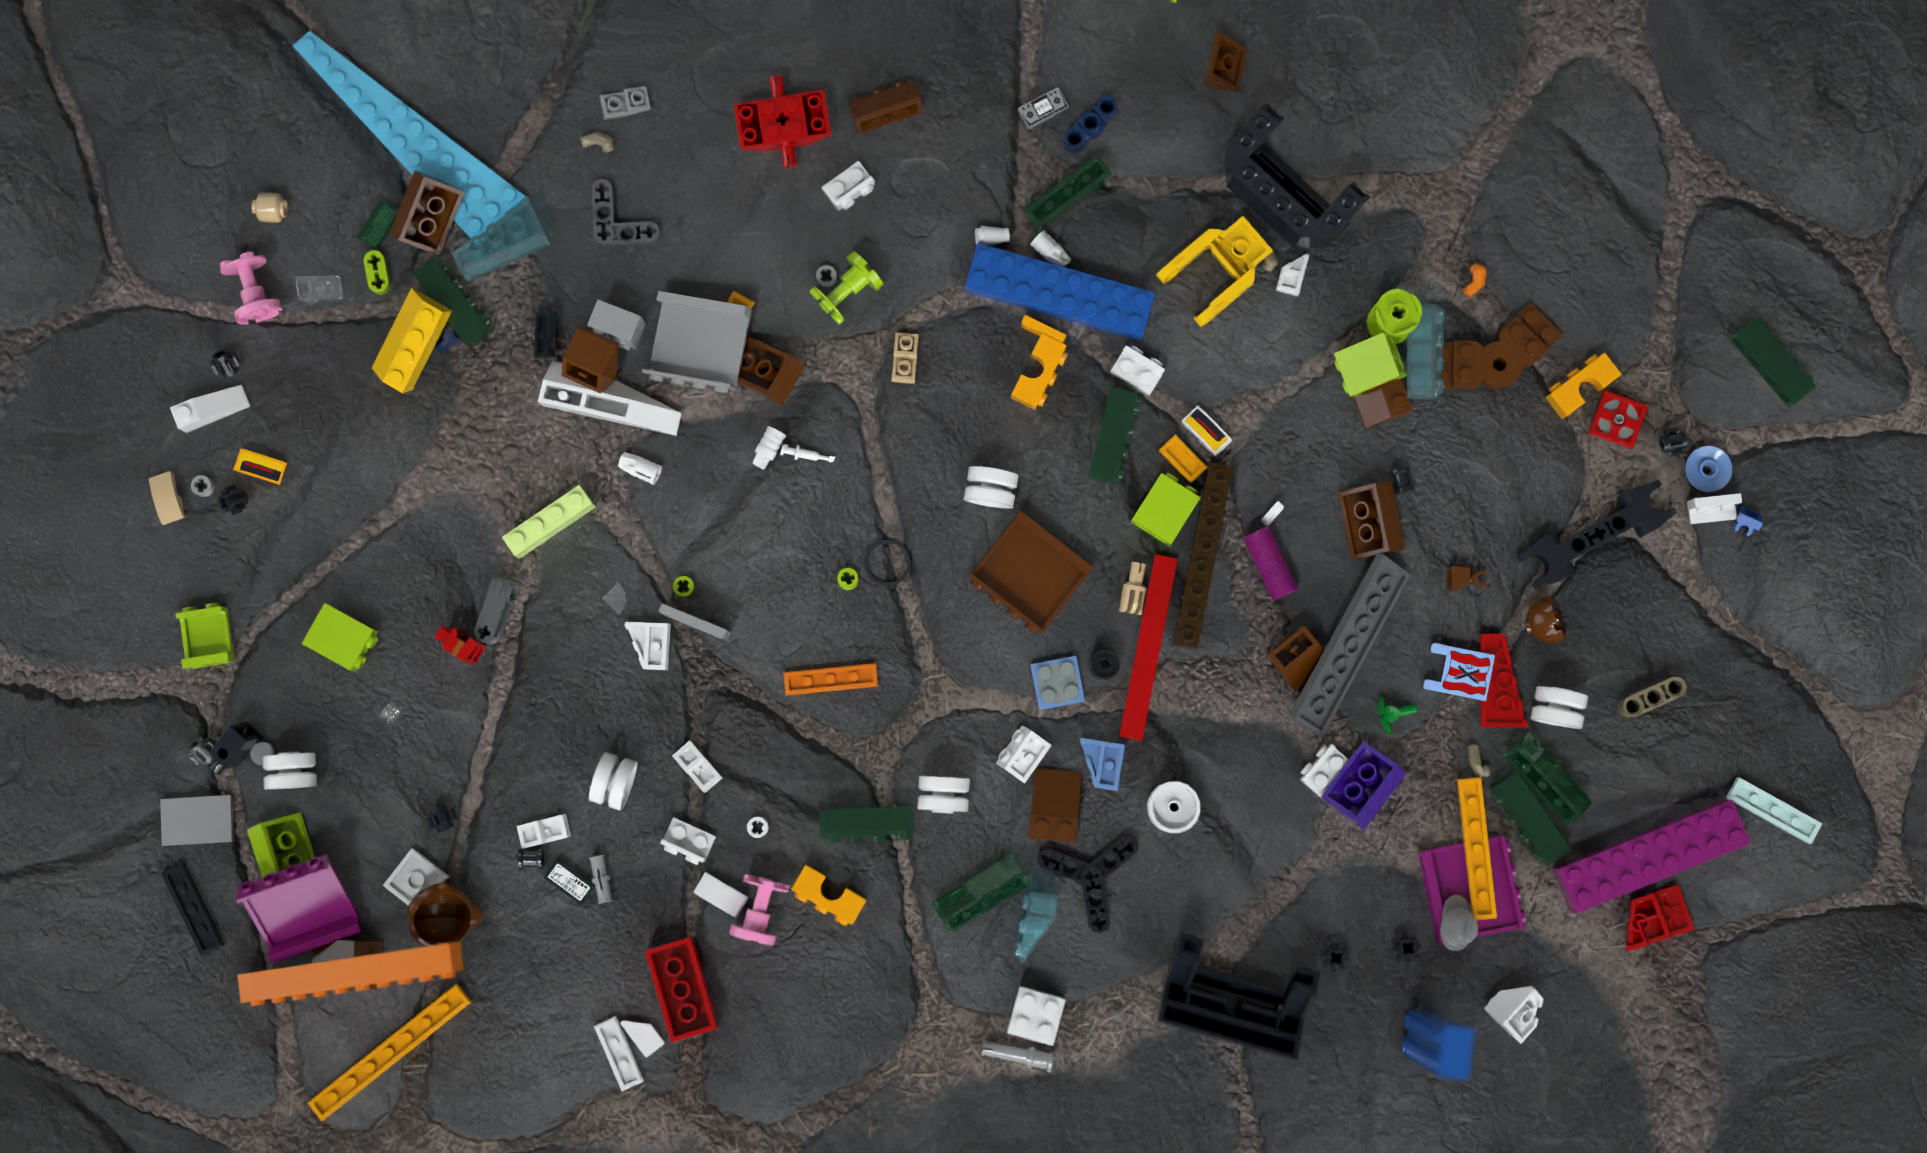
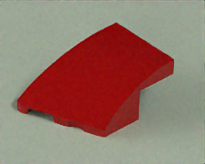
[1625,884,1695,952]

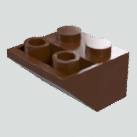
[562,326,619,394]
[1265,625,1324,693]

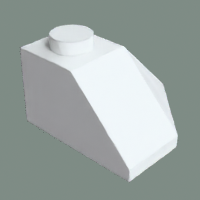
[1484,986,1543,1044]

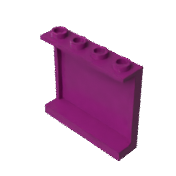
[1418,836,1526,945]
[236,855,361,963]

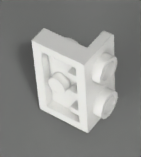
[822,161,875,211]
[1110,346,1165,396]
[1687,493,1742,524]
[996,726,1051,783]
[1299,744,1349,798]
[660,817,717,865]

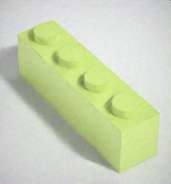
[502,485,596,559]

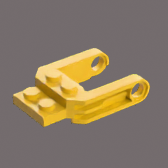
[1156,216,1273,327]

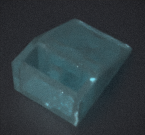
[1015,890,1058,963]

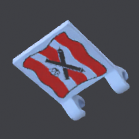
[1423,643,1495,701]

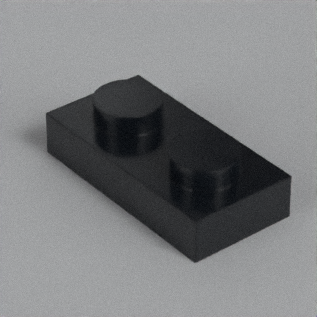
[534,310,557,359]

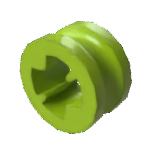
[837,568,858,590]
[673,576,695,597]

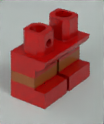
[435,625,487,665]

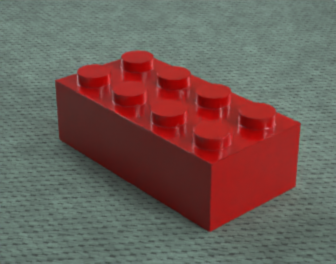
[645,936,719,1043]

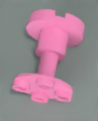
[220,252,282,324]
[729,874,790,946]

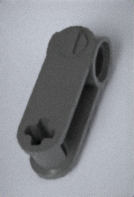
[474,575,520,644]

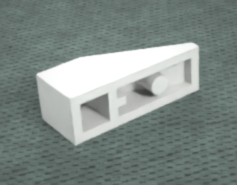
[170,385,250,433]

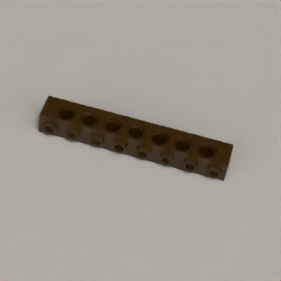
[1172,463,1233,651]

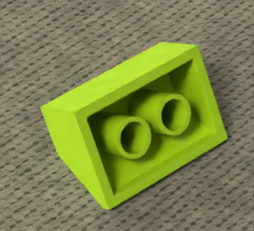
[247,812,315,878]

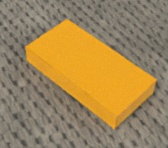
[1021,315,1066,343]
[1158,434,1207,484]

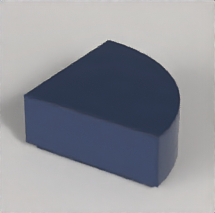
[436,331,460,353]

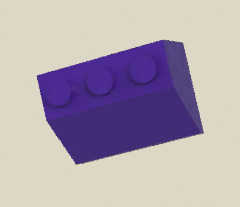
[1321,741,1406,830]

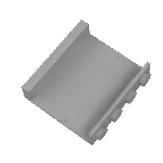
[642,291,752,393]

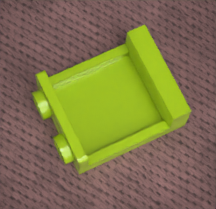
[1334,332,1407,397]
[1131,473,1201,547]
[175,603,235,670]
[302,603,378,671]

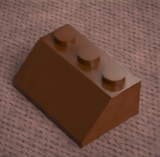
[848,81,922,135]
[390,170,465,255]
[1354,378,1413,429]
[1338,482,1405,560]

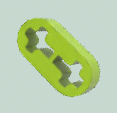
[364,250,391,295]

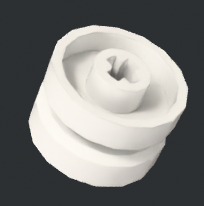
[964,466,1019,509]
[1530,686,1588,729]
[262,752,317,790]
[589,752,638,811]
[917,776,970,813]
[1147,782,1200,833]

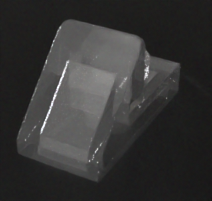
[295,276,344,305]

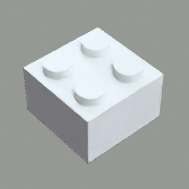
[1007,985,1065,1046]

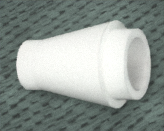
[975,225,1010,247]

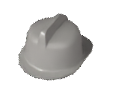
[1440,895,1478,951]

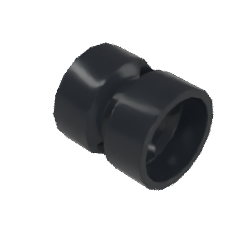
[1089,649,1120,681]

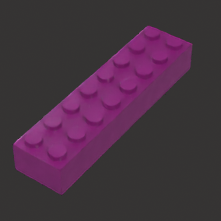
[1552,800,1751,913]

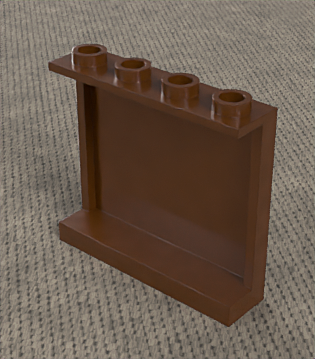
[969,510,1094,635]

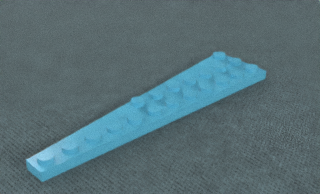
[293,31,527,244]

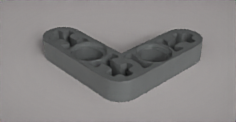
[592,179,661,247]

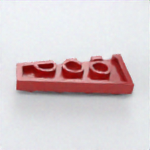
[1479,634,1528,728]

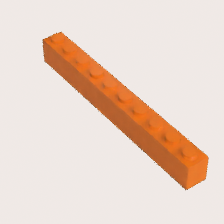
[237,942,464,1006]

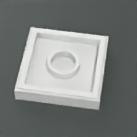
[383,848,450,905]

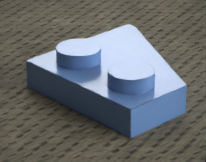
[1080,738,1126,791]

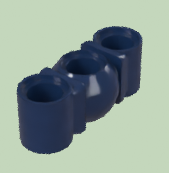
[1064,96,1117,153]

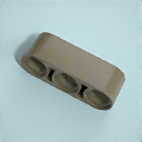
[1617,677,1686,718]

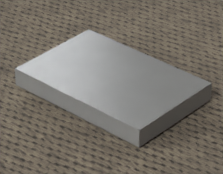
[659,604,731,641]
[160,795,234,846]

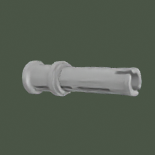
[982,1040,1055,1073]

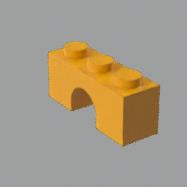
[1011,334,1068,410]
[1545,353,1622,419]
[791,865,867,926]

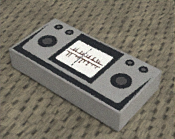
[1018,87,1069,130]

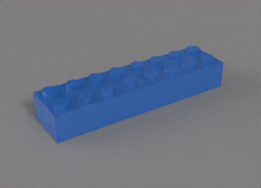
[965,243,1155,342]
[1401,1009,1474,1080]

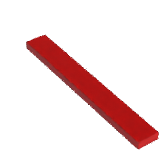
[1119,554,1178,741]

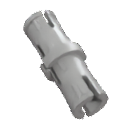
[589,855,613,904]

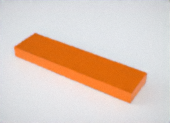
[783,663,878,696]

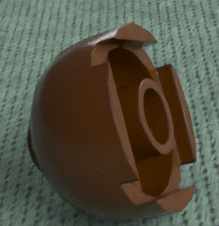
[1524,596,1566,644]

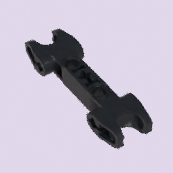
[1516,480,1677,590]

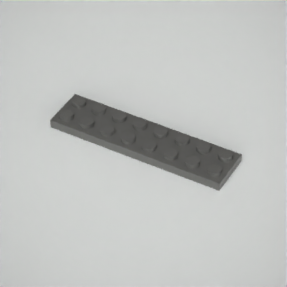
[1289,553,1410,737]

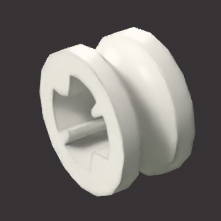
[747,816,769,838]

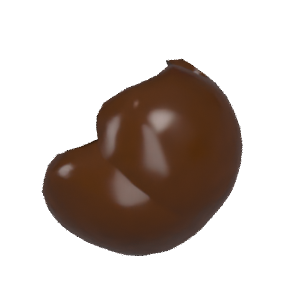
[407,883,483,947]

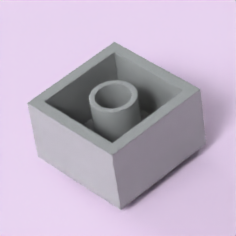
[587,300,647,351]

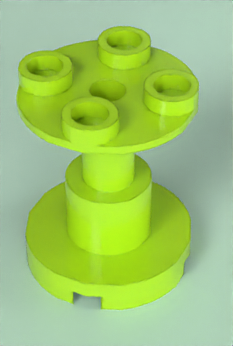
[809,251,883,325]
[1367,289,1422,344]

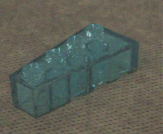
[452,196,551,282]
[1408,304,1445,400]

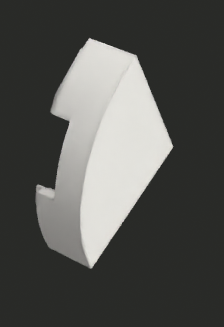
[1260,501,1284,526]

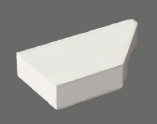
[1276,254,1310,296]
[621,1020,666,1058]

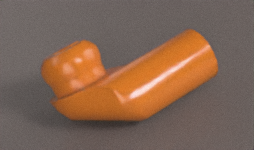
[1462,263,1487,298]

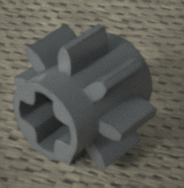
[188,737,216,765]

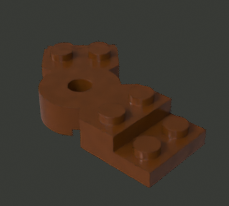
[1427,302,1563,390]

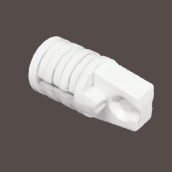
[1030,230,1071,267]
[753,426,786,470]
[618,452,662,485]

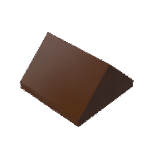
[1203,32,1248,92]

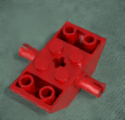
[733,76,831,169]

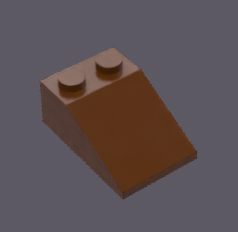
[737,336,805,406]
[1028,768,1082,843]
[312,939,384,990]

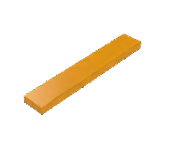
[1456,777,1497,920]

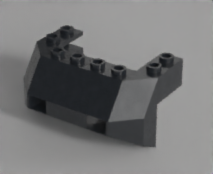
[1225,103,1370,248]
[1156,933,1320,1060]

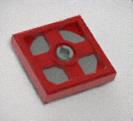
[1588,390,1648,450]

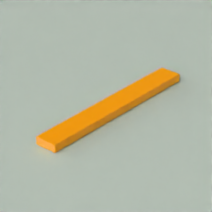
[308,983,472,1121]

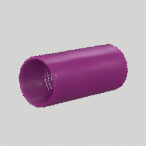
[1243,526,1299,601]

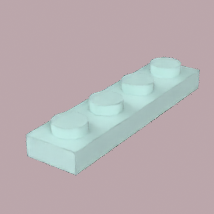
[1726,777,1822,844]

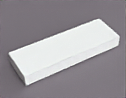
[594,1016,644,1091]

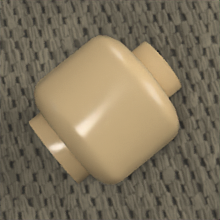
[252,192,288,223]

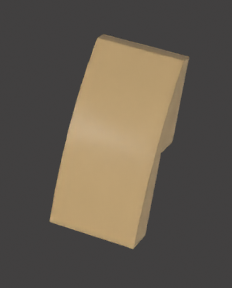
[892,333,919,384]
[149,471,185,525]

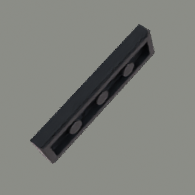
[161,862,225,957]

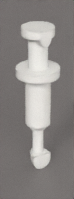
[780,444,835,462]

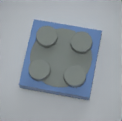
[1030,656,1085,710]

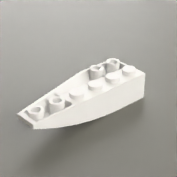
[538,361,682,436]

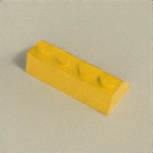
[372,288,452,393]

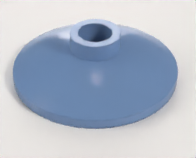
[1685,446,1732,492]

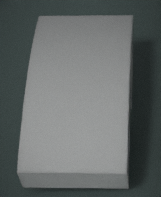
[600,86,650,120]

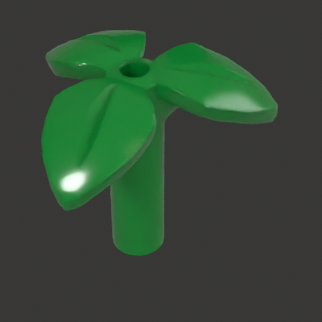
[1377,695,1417,735]

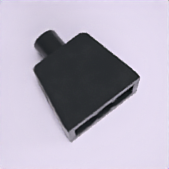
[209,722,264,775]

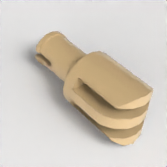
[1119,562,1146,615]

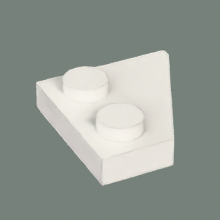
[625,622,671,670]

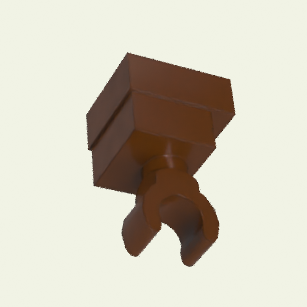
[1447,566,1487,591]

